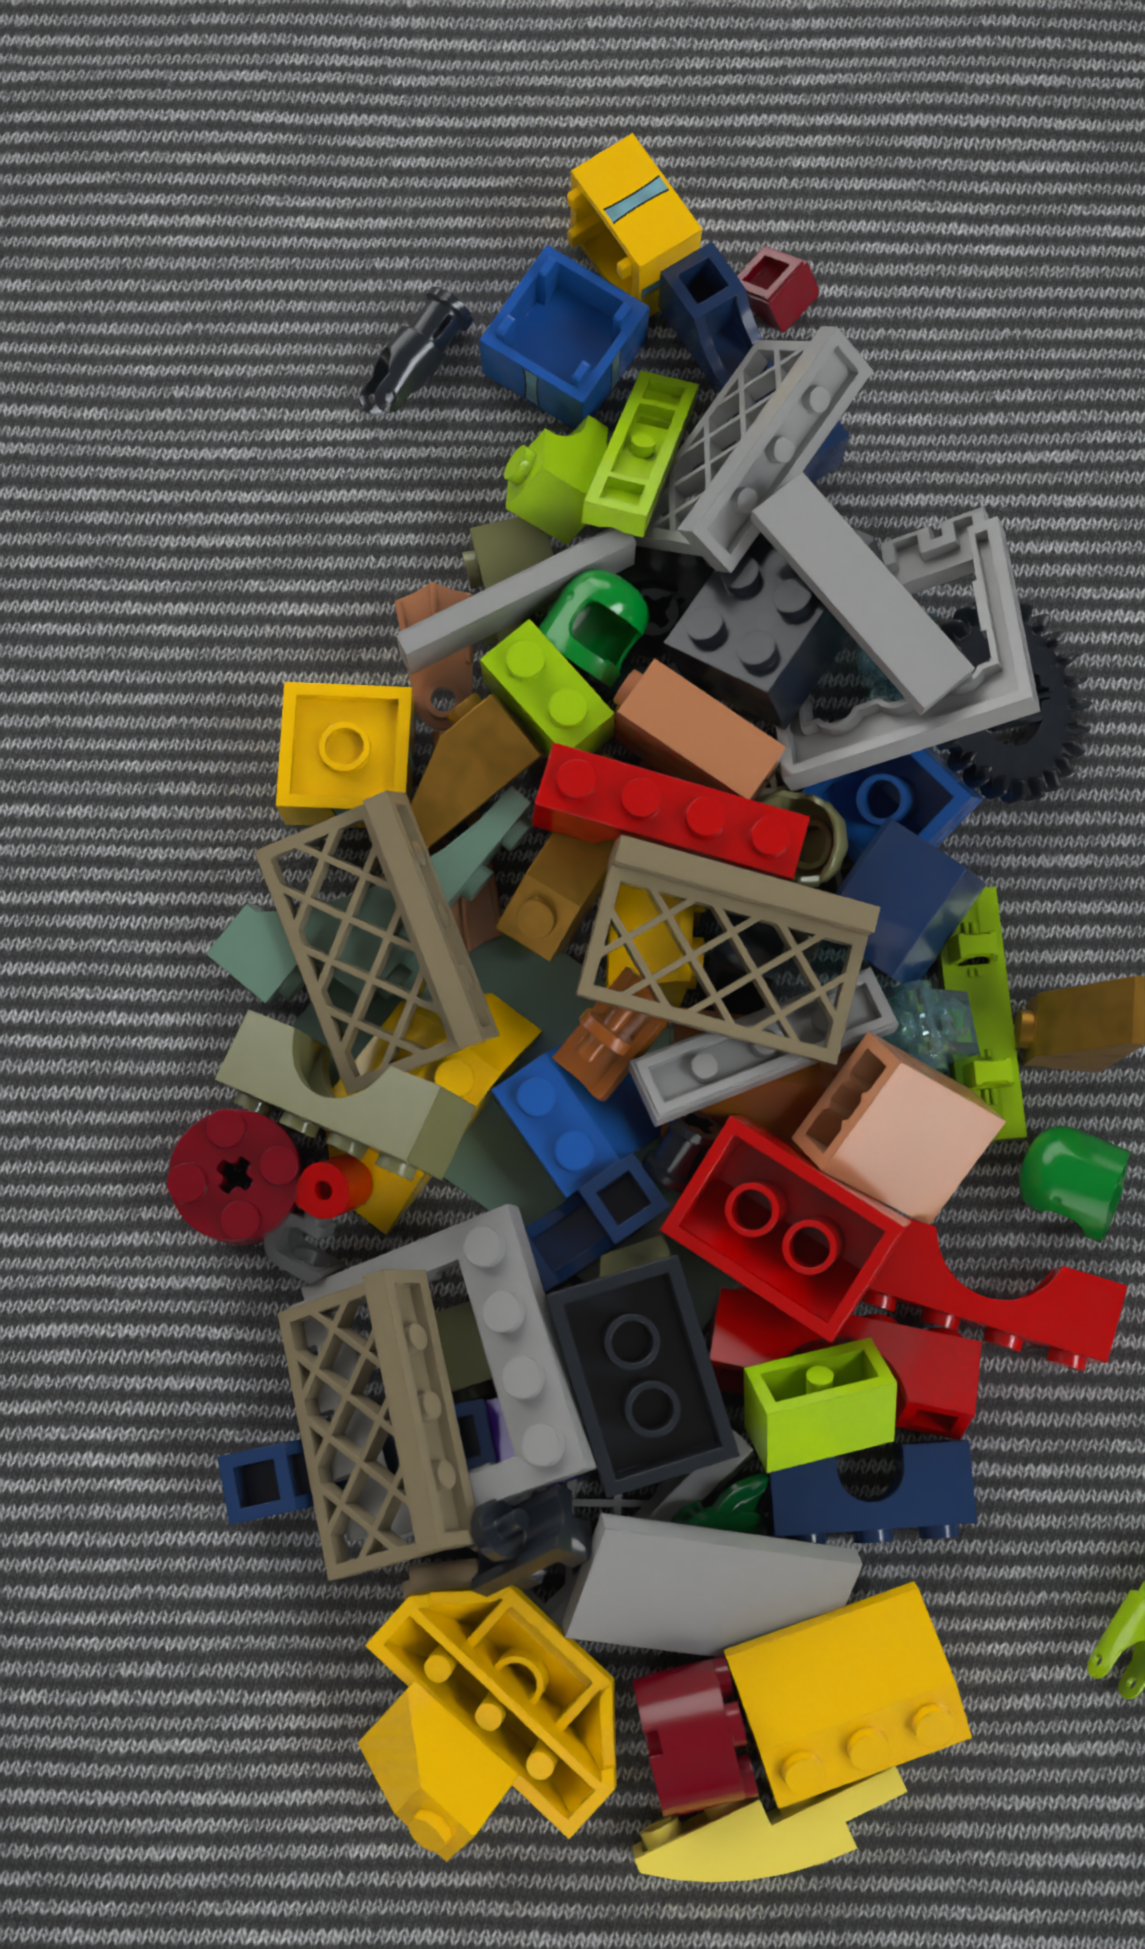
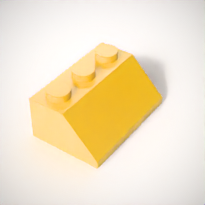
[723,1581,972,1809]

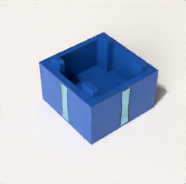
[479,245,650,430]

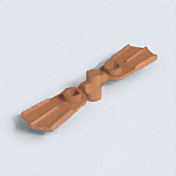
[395,582,504,953]

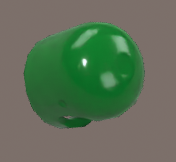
[538,568,649,689]
[1018,1126,1131,1243]

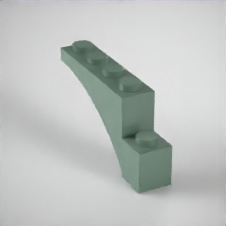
[206,786,534,1003]

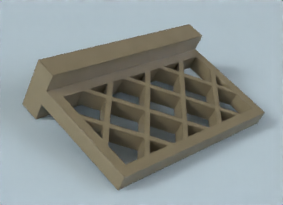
[254,790,500,1095]
[575,835,881,1066]
[277,1269,476,1581]

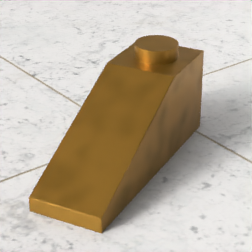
[411,692,546,850]
[495,753,618,961]
[1014,976,1145,1073]

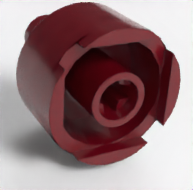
[167,1109,307,1246]
[633,1656,759,1817]

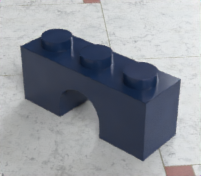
[525,1152,670,1294]
[764,1439,977,1545]

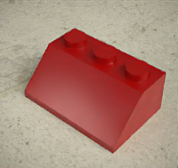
[660,1114,911,1343]

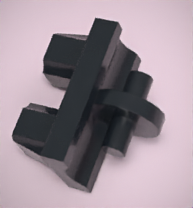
[469,1484,592,1597]

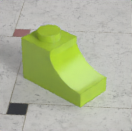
[504,415,608,545]

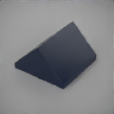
[835,816,987,990]

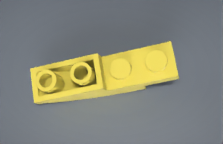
[632,1766,908,1882]

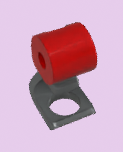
[264,1154,373,1284]

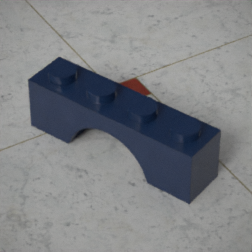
[658,241,850,483]
[217,1398,497,1525]

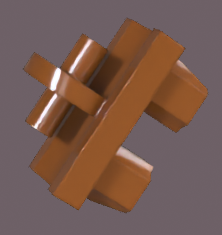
[552,966,676,1101]

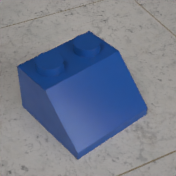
[802,747,984,863]
[491,1042,661,1201]

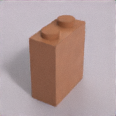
[613,658,786,801]
[791,1031,1006,1224]

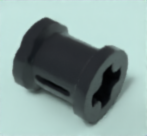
[642,1110,722,1193]

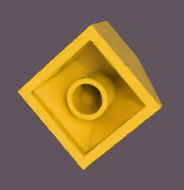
[358,1680,519,1862]

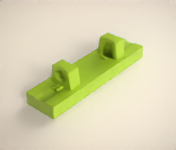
[581,370,699,538]
[937,886,1027,1143]

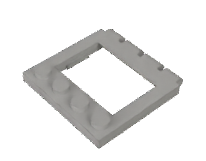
[776,507,1040,792]
[287,1204,597,1546]

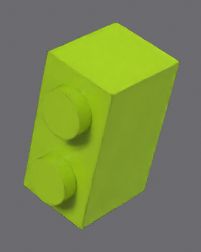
[480,619,615,756]
[744,1337,897,1473]

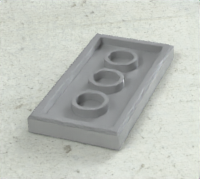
[561,1513,863,1657]

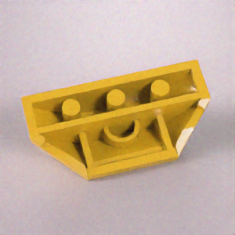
[326,993,543,1235]
[365,1585,617,1839]

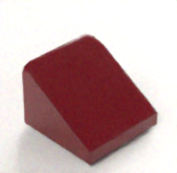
[737,246,819,333]

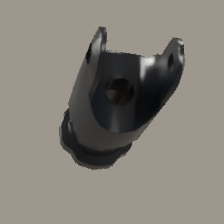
[359,286,473,415]

